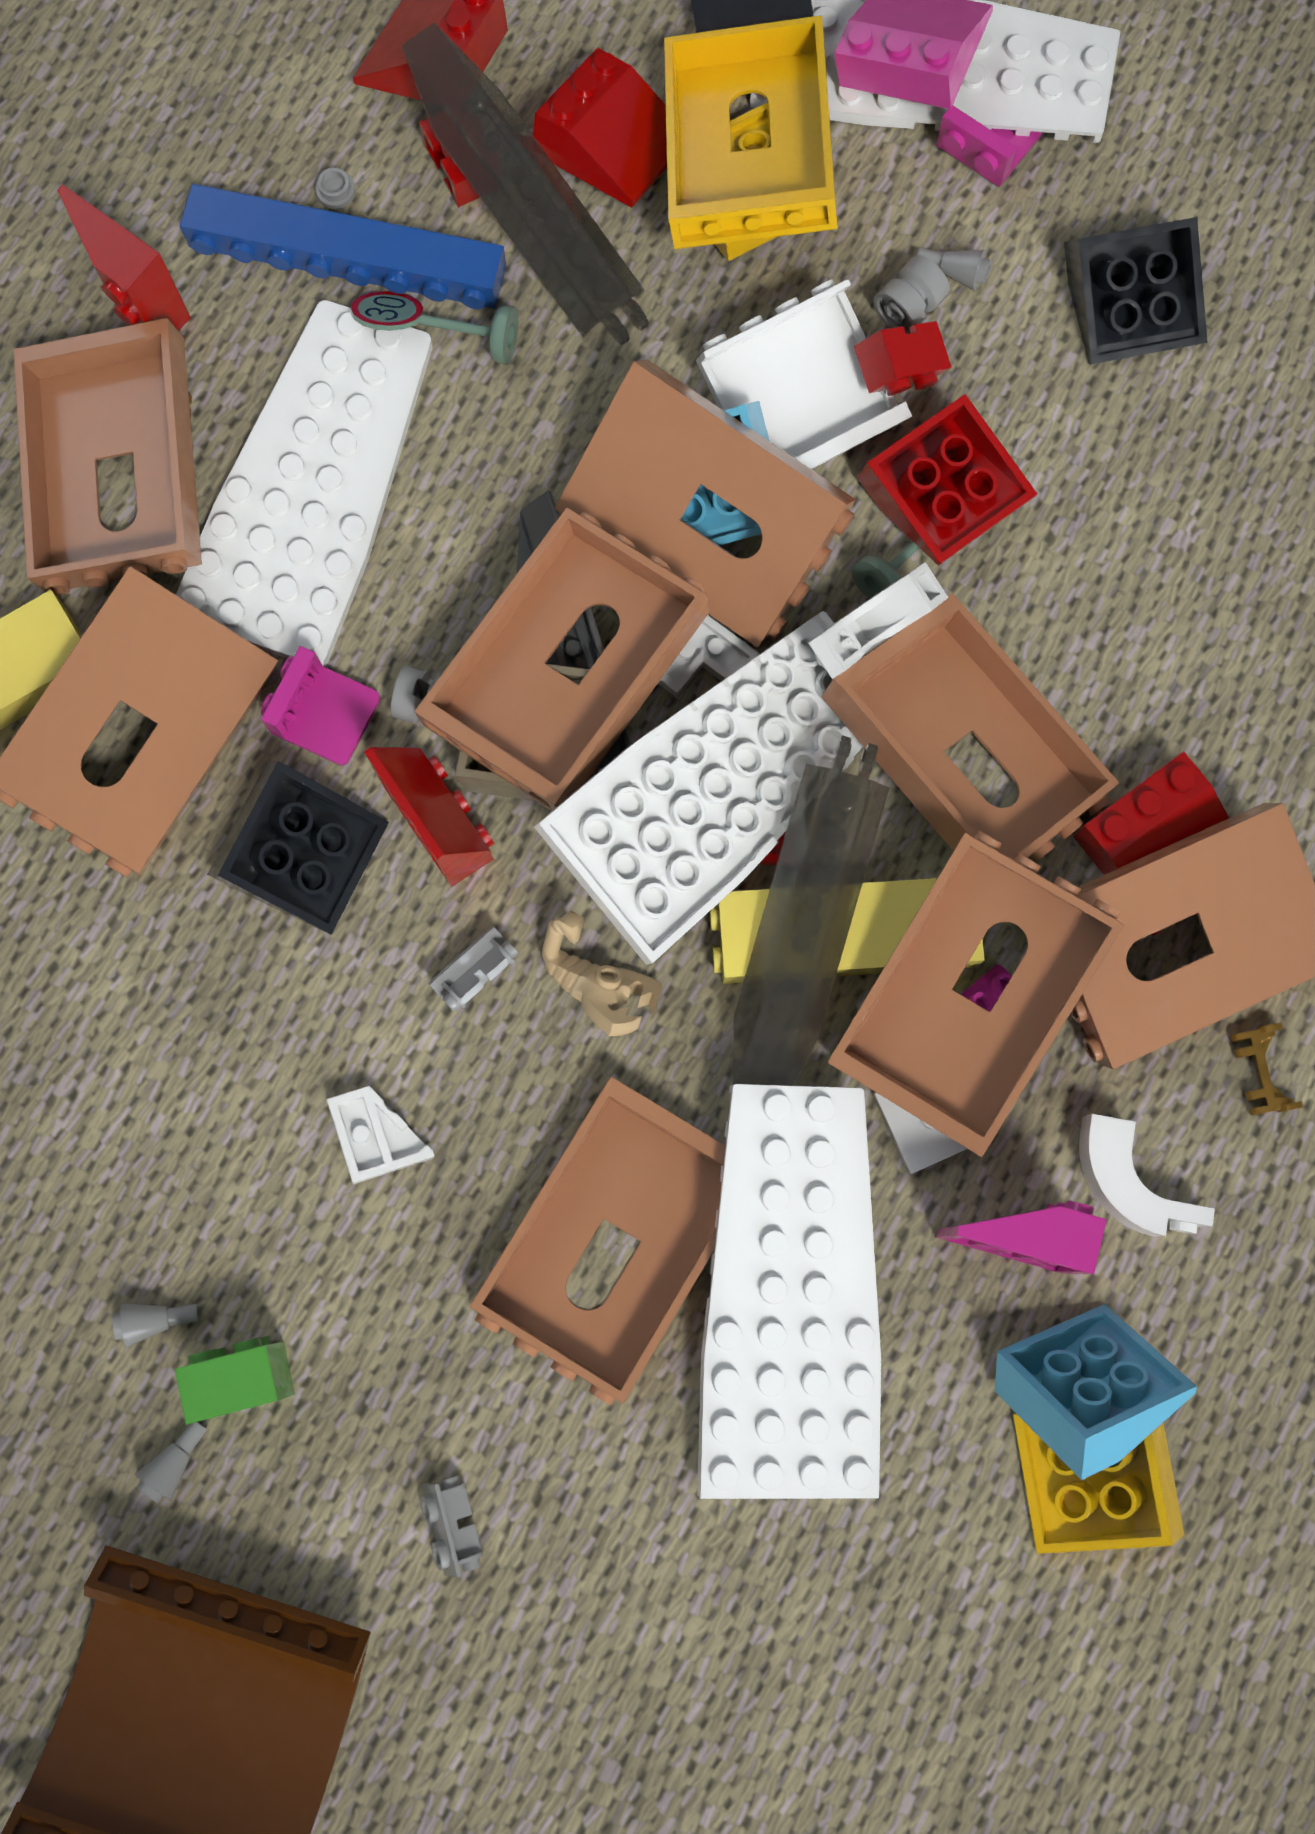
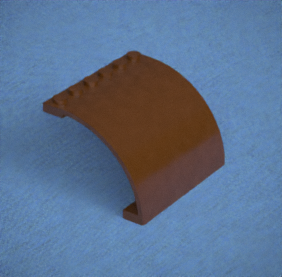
[1,1545,371,1834]

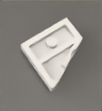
[327,1086,434,1184]

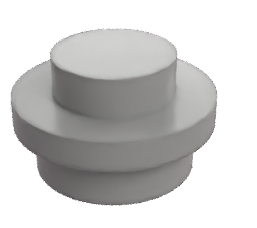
[315,168,356,209]

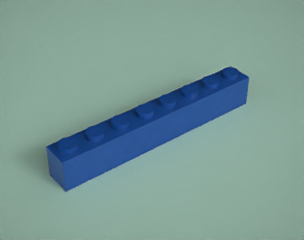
[180,184,507,309]

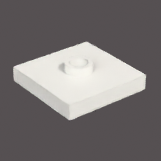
[873,1093,967,1175]

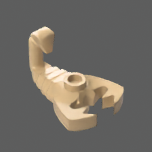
[542,910,662,1036]

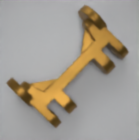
[1230,1022,1304,1116]

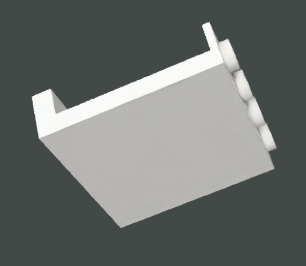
[696,279,912,469]

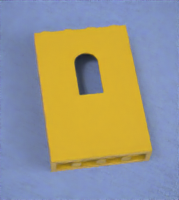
[664,15,838,249]

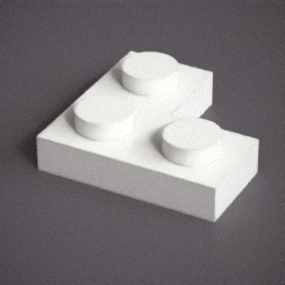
[658,615,760,698]

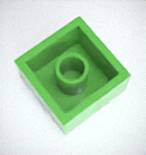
[175,1336,295,1425]

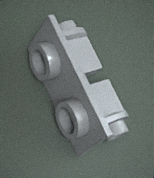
[428,925,519,1012]
[420,1475,483,1577]

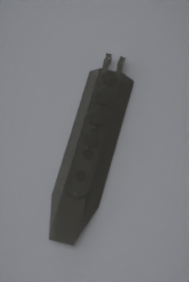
[402,22,649,345]
[732,735,890,1086]

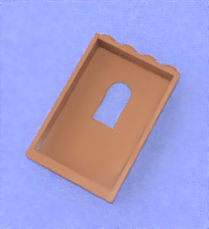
[13,318,202,595]
[555,359,856,647]
[414,507,710,811]
[0,566,278,878]
[821,593,1119,863]
[1071,803,1315,1069]
[827,831,1125,1157]
[470,1076,726,1405]

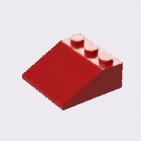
[353,0,508,110]
[531,47,667,208]
[57,184,191,331]
[857,394,1038,566]
[364,747,494,887]
[1073,751,1229,936]

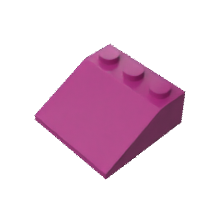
[834,0,993,109]
[935,1201,1107,1275]

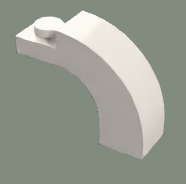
[809,562,949,679]
[1079,1114,1215,1237]

